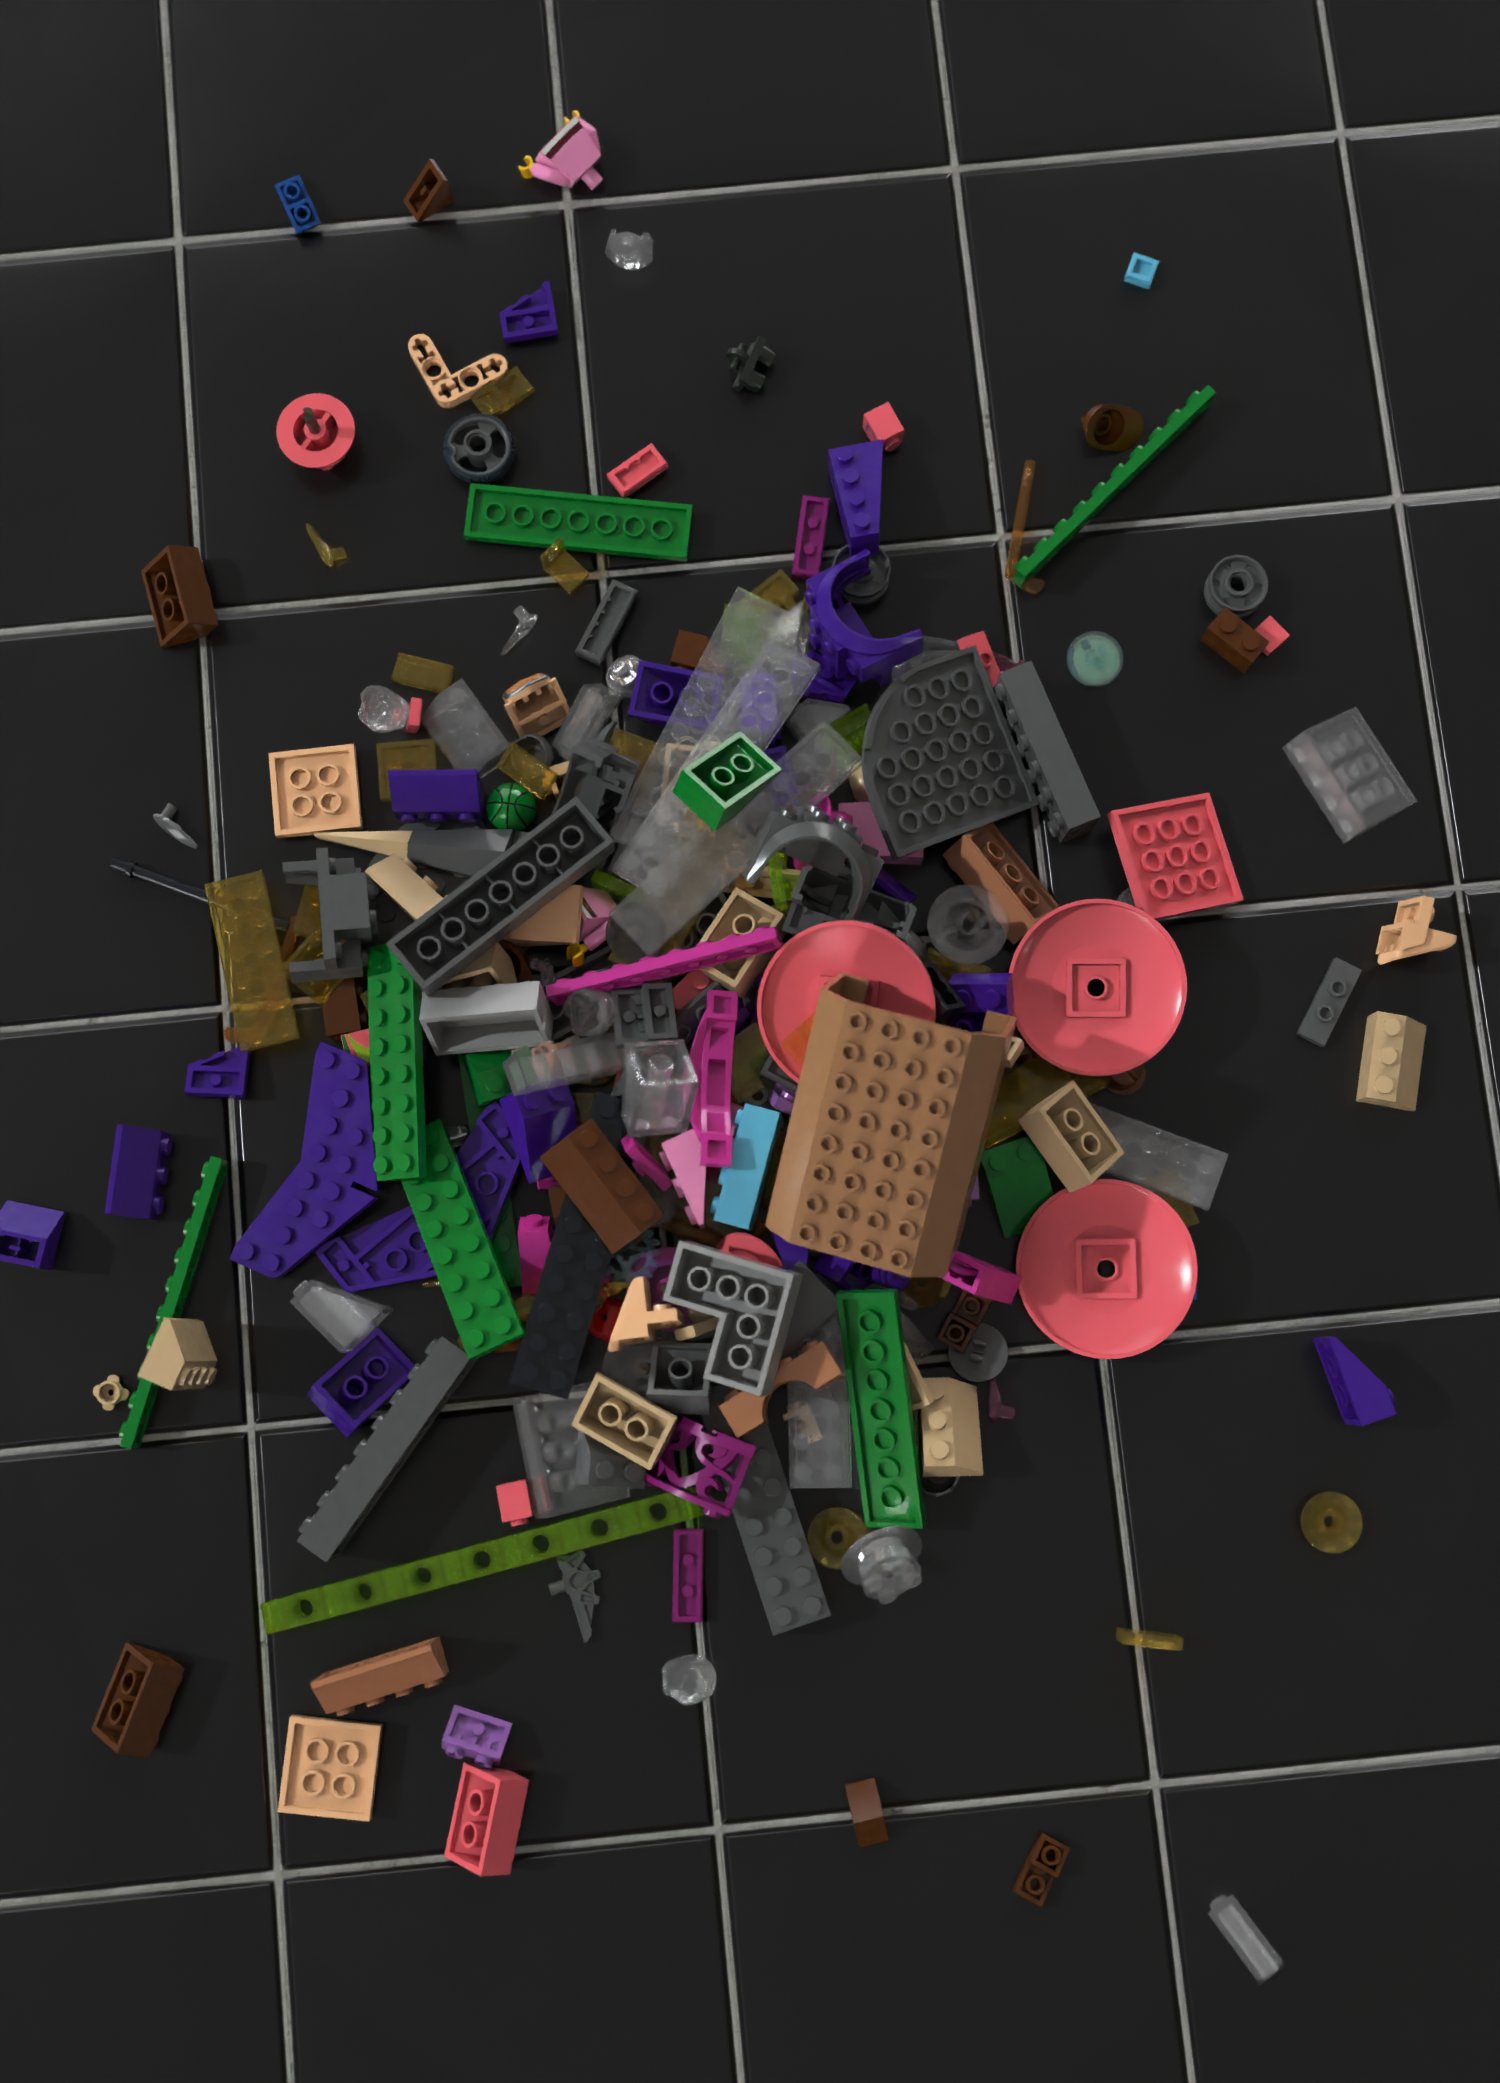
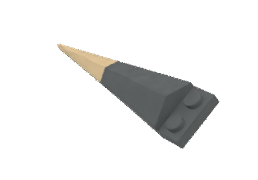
[313,829,529,878]

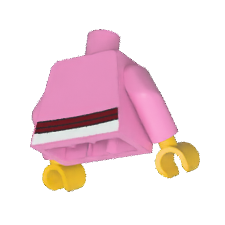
[518,110,603,191]
[566,887,629,967]

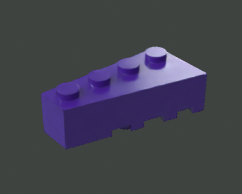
[828,439,883,557]

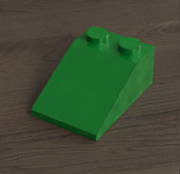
[673,731,782,831]
[461,1048,539,1107]
[979,1136,1053,1239]

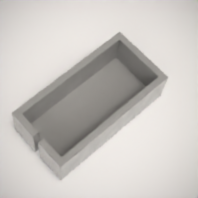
[419,981,554,1056]

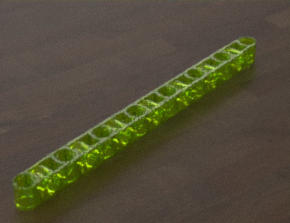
[260,1486,705,1634]

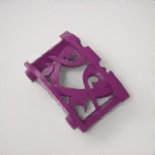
[644,1414,756,1519]

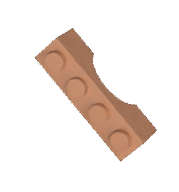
[719,1340,846,1439]

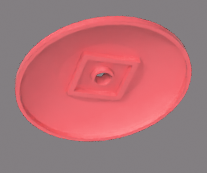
[1009,899,1187,1076]
[757,920,936,1083]
[1016,1179,1198,1359]

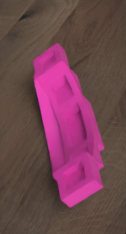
[686,989,738,1168]

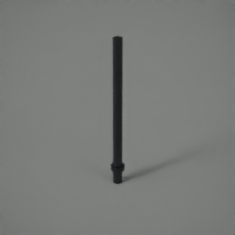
[110,857,291,933]

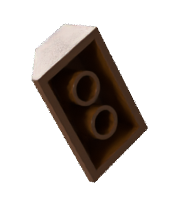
[141,545,218,648]
[91,1642,185,1758]

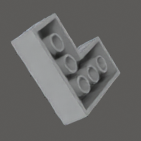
[663,1240,803,1396]

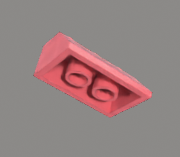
[444,1762,529,1876]

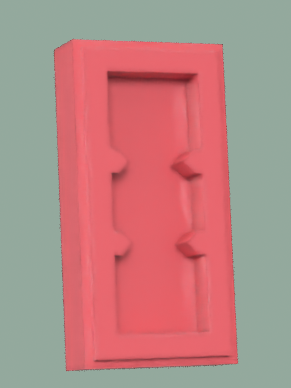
[607,443,668,498]
[957,630,1001,688]

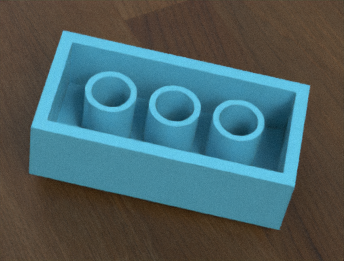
[710,1103,783,1231]

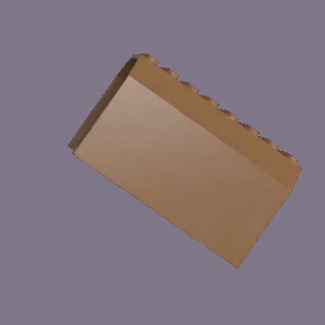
[765,972,1017,1277]

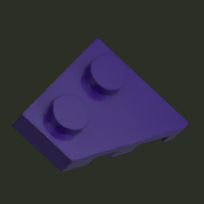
[499,281,559,344]
[783,650,859,703]
[184,1041,252,1098]

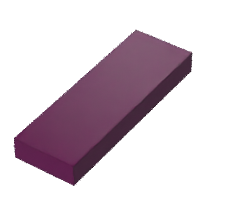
[791,495,830,579]
[672,1528,704,1622]

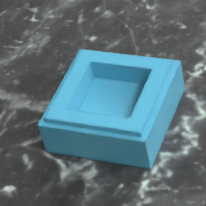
[1123,252,1160,290]

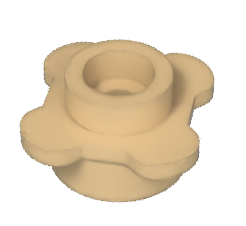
[93,1375,129,1411]

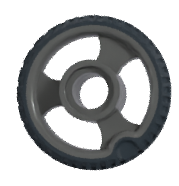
[443,413,516,484]

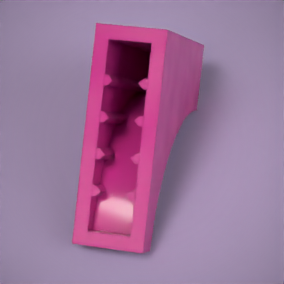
[517,1214,613,1294]
[939,1251,1022,1305]

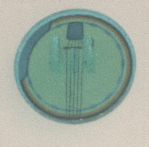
[1066,631,1123,687]

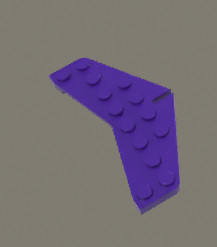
[229,1041,382,1278]
[315,1100,522,1292]

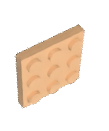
[268,744,363,839]
[278,1714,383,1822]

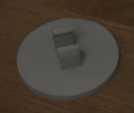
[948,1323,1008,1382]

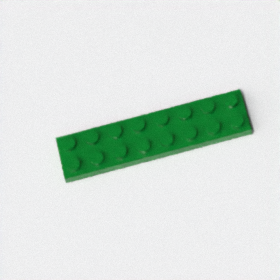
[464,483,693,562]
[367,944,427,1182]
[401,1119,526,1361]
[836,1289,926,1529]

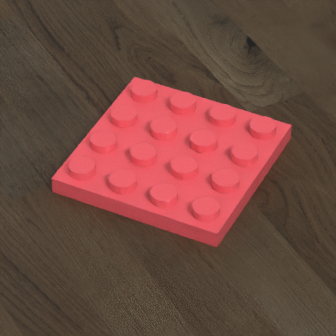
[1107,792,1244,921]

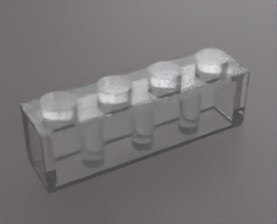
[502,1030,628,1096]

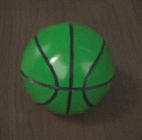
[486,782,537,831]

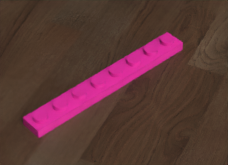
[546,926,783,1006]

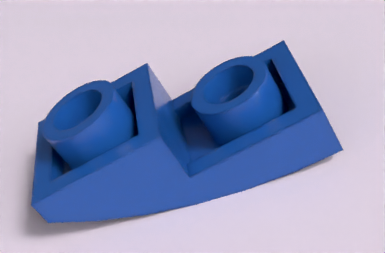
[274,175,322,235]

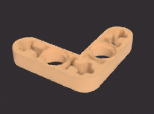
[408,334,509,409]

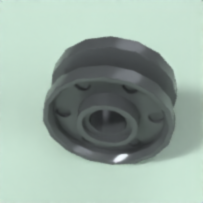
[832,545,891,606]
[1204,555,1269,619]

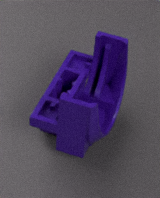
[804,549,924,687]

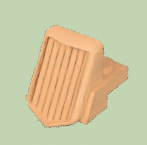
[1375,896,1457,965]
[608,1276,685,1352]

